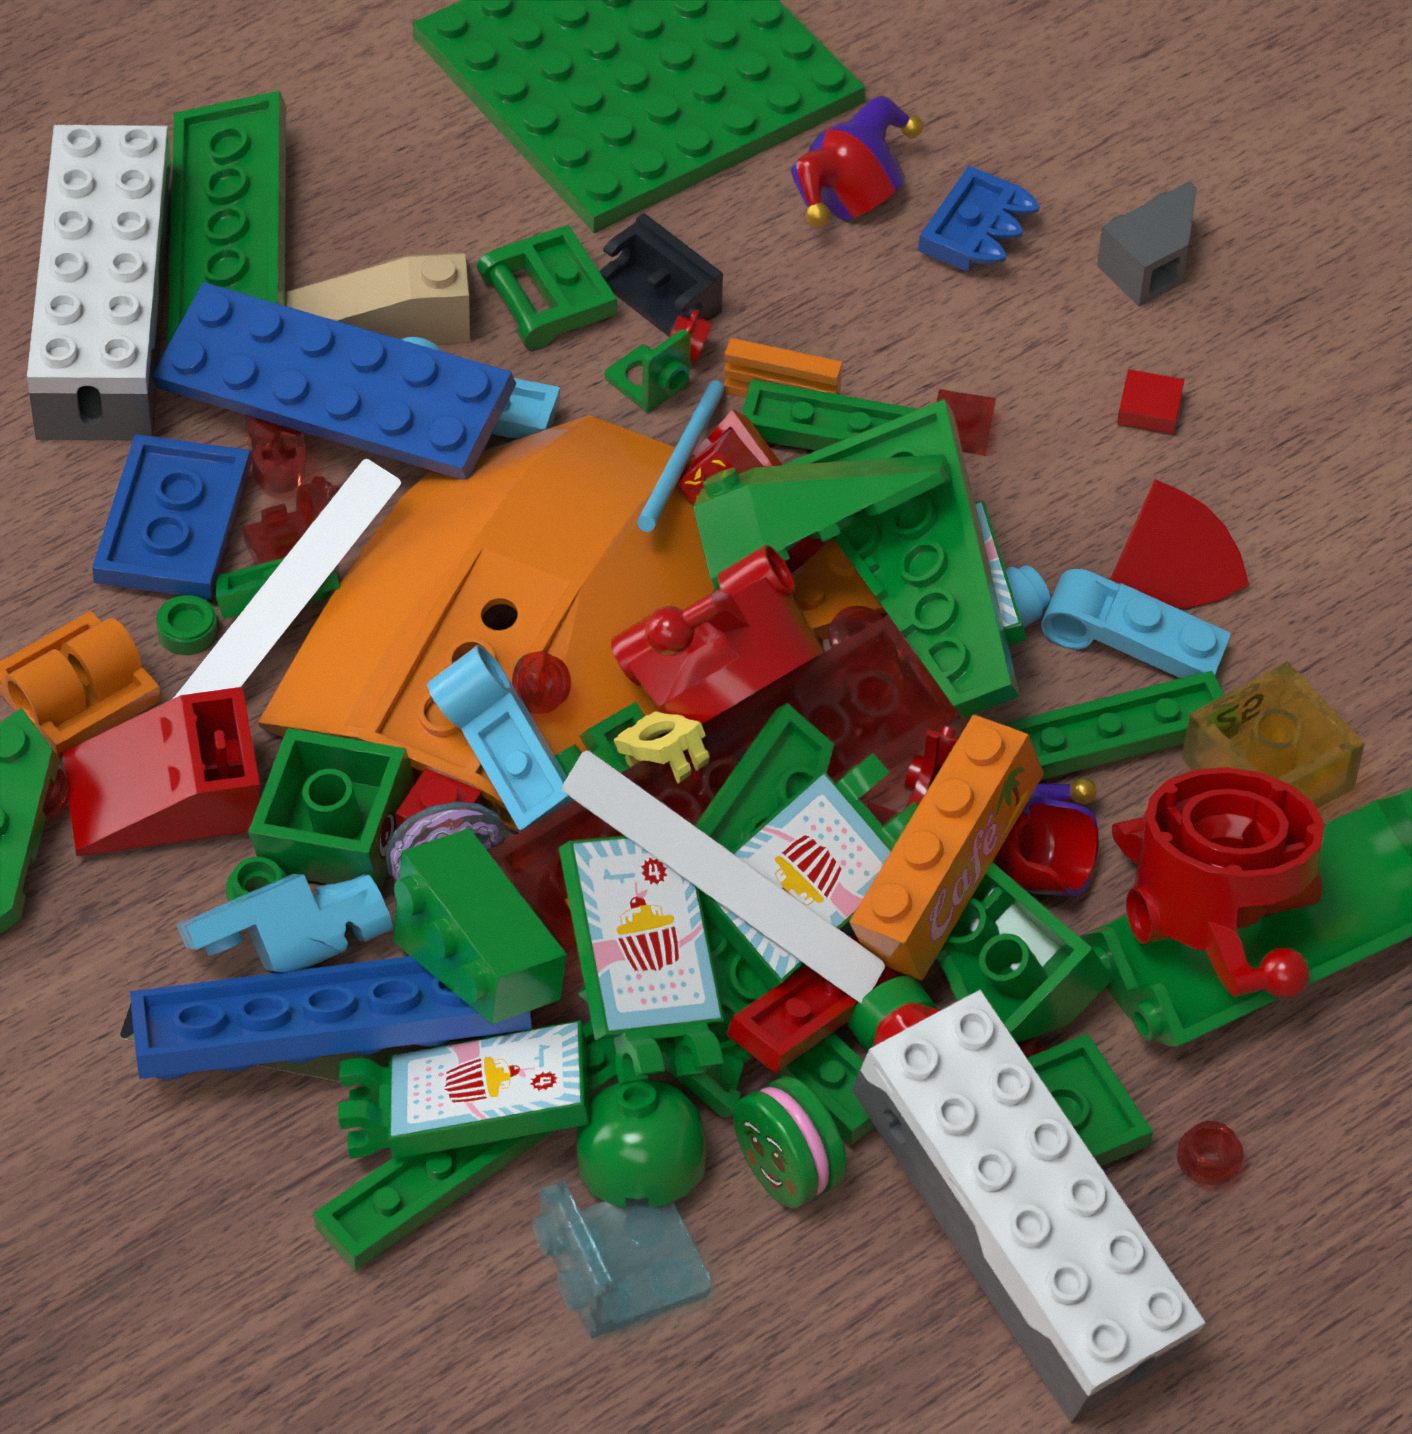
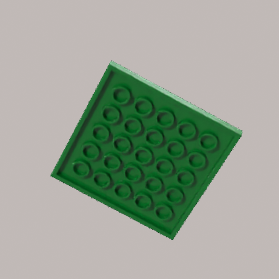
[412,0,866,233]

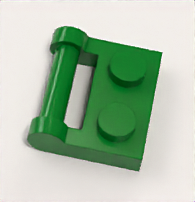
[476,224,617,350]

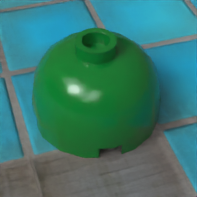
[575,1079,708,1207]

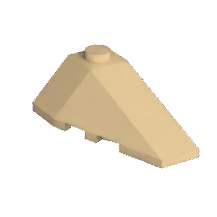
[285,252,470,345]

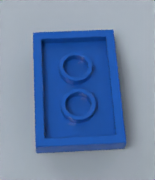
[92,434,251,599]

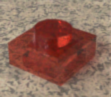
[936,389,996,456]

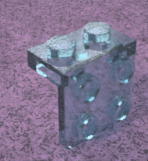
[532,1180,711,1339]

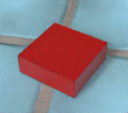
[1117,369,1185,434]

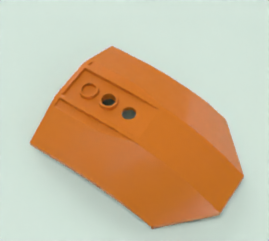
[258,415,714,848]

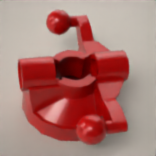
[611,544,825,725]
[1112,767,1325,999]

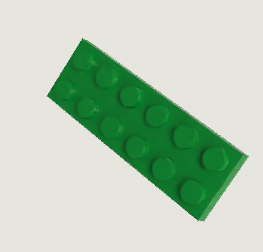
[167,90,286,347]

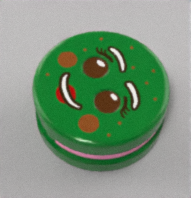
[734,1076,847,1208]

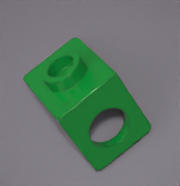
[605,329,691,413]

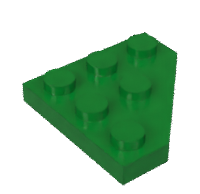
[0,708,61,934]

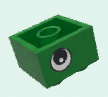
[248,728,416,893]

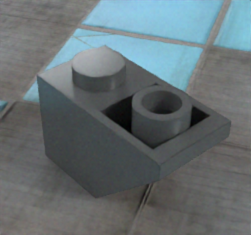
[1097,181,1197,306]

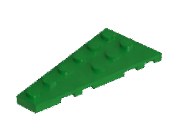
[782,399,1020,718]
[578,703,834,1119]

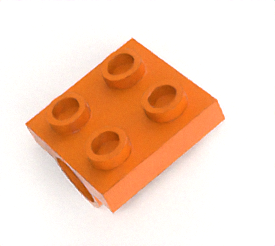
[0,611,161,759]

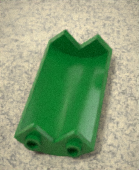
[1079,788,1412,1047]

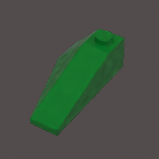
[693,454,949,590]
[918,805,1113,1043]

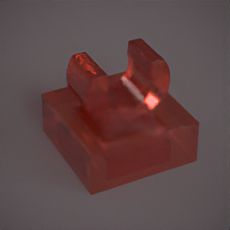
[243,503,308,565]

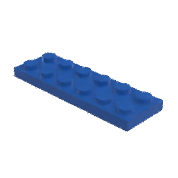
[152,282,516,480]
[130,956,532,1080]

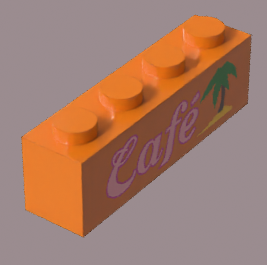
[849,714,1044,981]

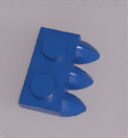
[918,166,1040,272]

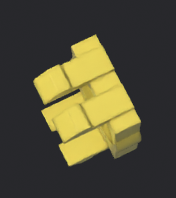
[614,711,710,784]

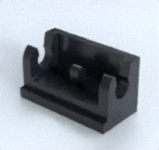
[599,213,723,337]

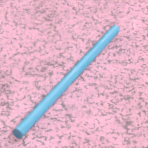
[637,380,725,532]

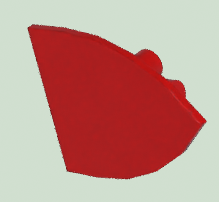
[1110,479,1249,608]

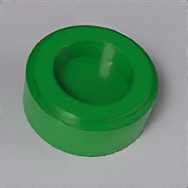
[156,595,218,655]

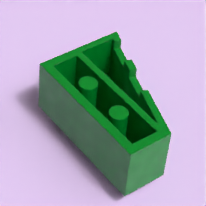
[393,828,567,1024]

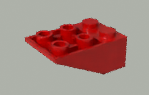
[62,686,261,857]

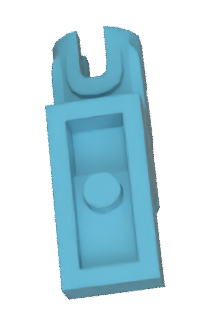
[176,874,393,972]

